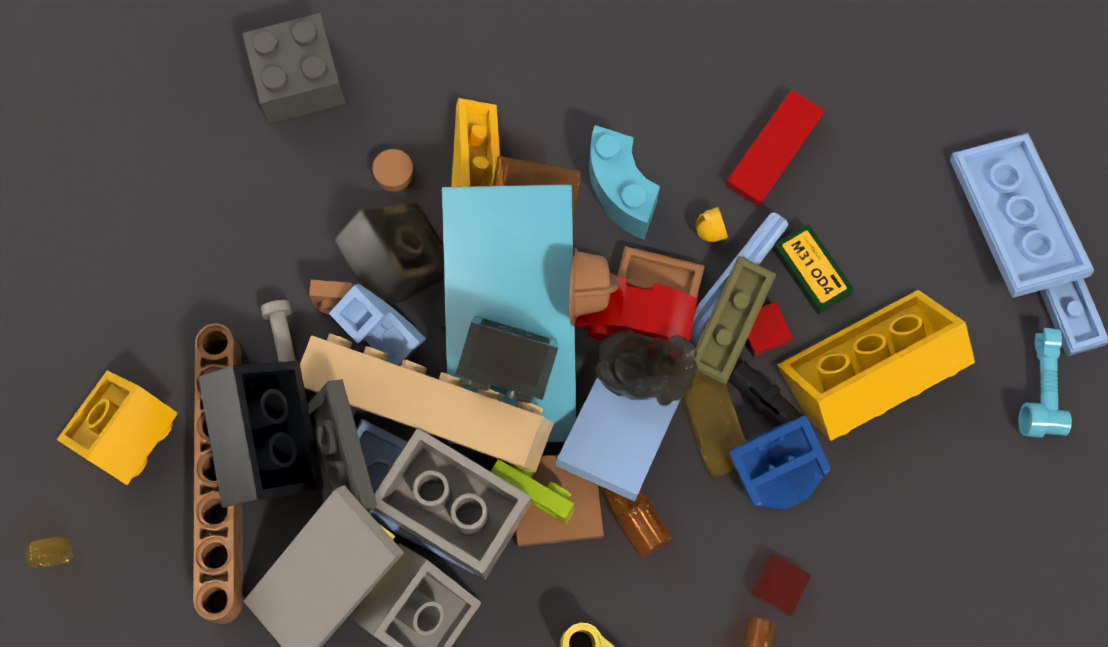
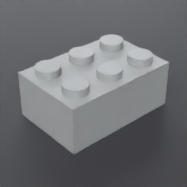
[373,428,531,580]

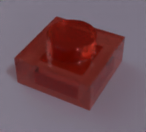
[751,555,811,616]

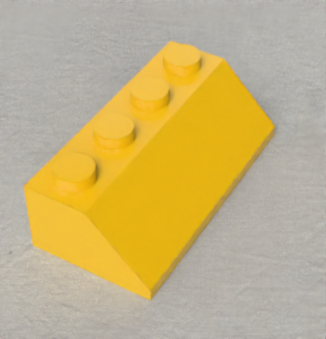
[777,290,975,441]

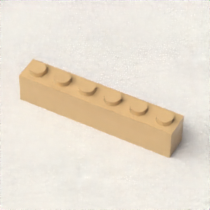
[300,333,554,473]

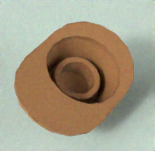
[569,247,619,326]

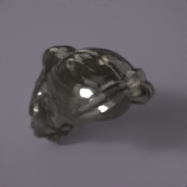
[595,329,699,407]

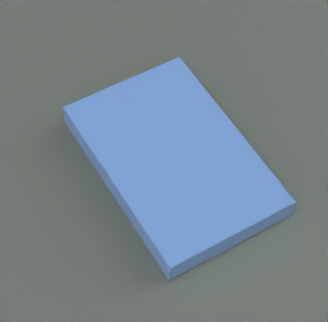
[555,358,683,501]

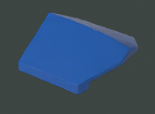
[727,415,831,510]

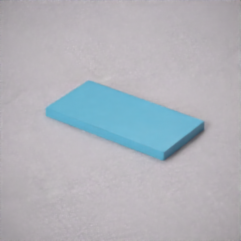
[442,185,576,444]

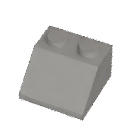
[348,543,481,647]

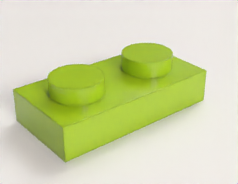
[491,459,575,525]

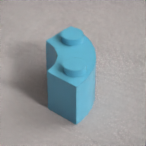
[589,125,660,240]

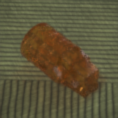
[605,489,674,558]

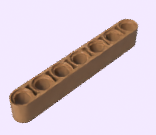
[193,323,243,624]

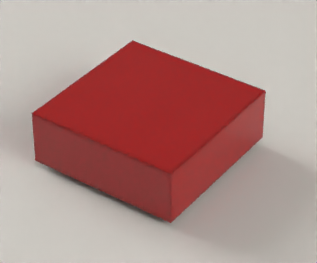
[746,301,793,357]

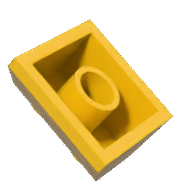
[57,370,178,485]

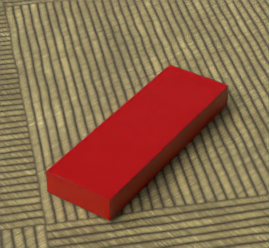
[725,89,825,207]

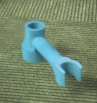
[1018,328,1072,438]

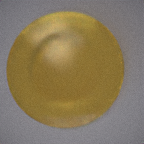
[25,537,73,568]

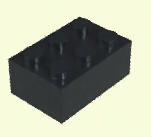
[198,360,323,508]

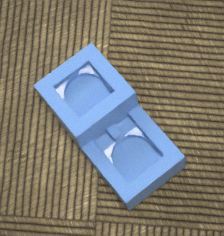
[329,284,426,366]

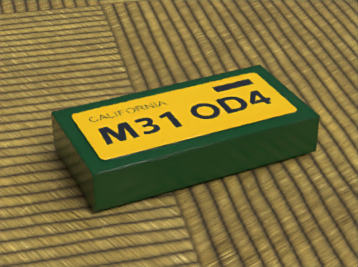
[773,224,854,314]

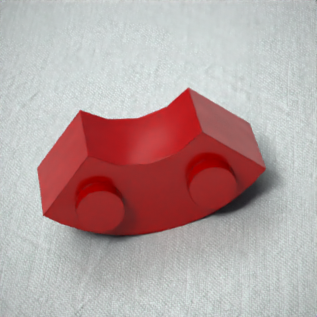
[575,277,697,352]

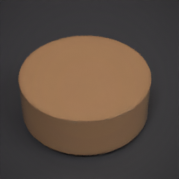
[372,149,414,192]

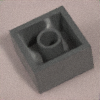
[242,13,346,124]

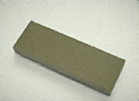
[685,256,776,387]

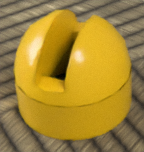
[695,207,728,242]

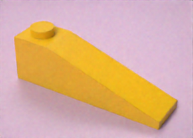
[451,98,502,187]

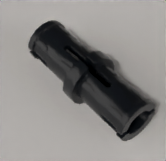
[727,361,808,426]

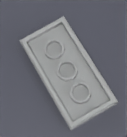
[244,485,404,647]

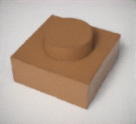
[309,280,354,314]

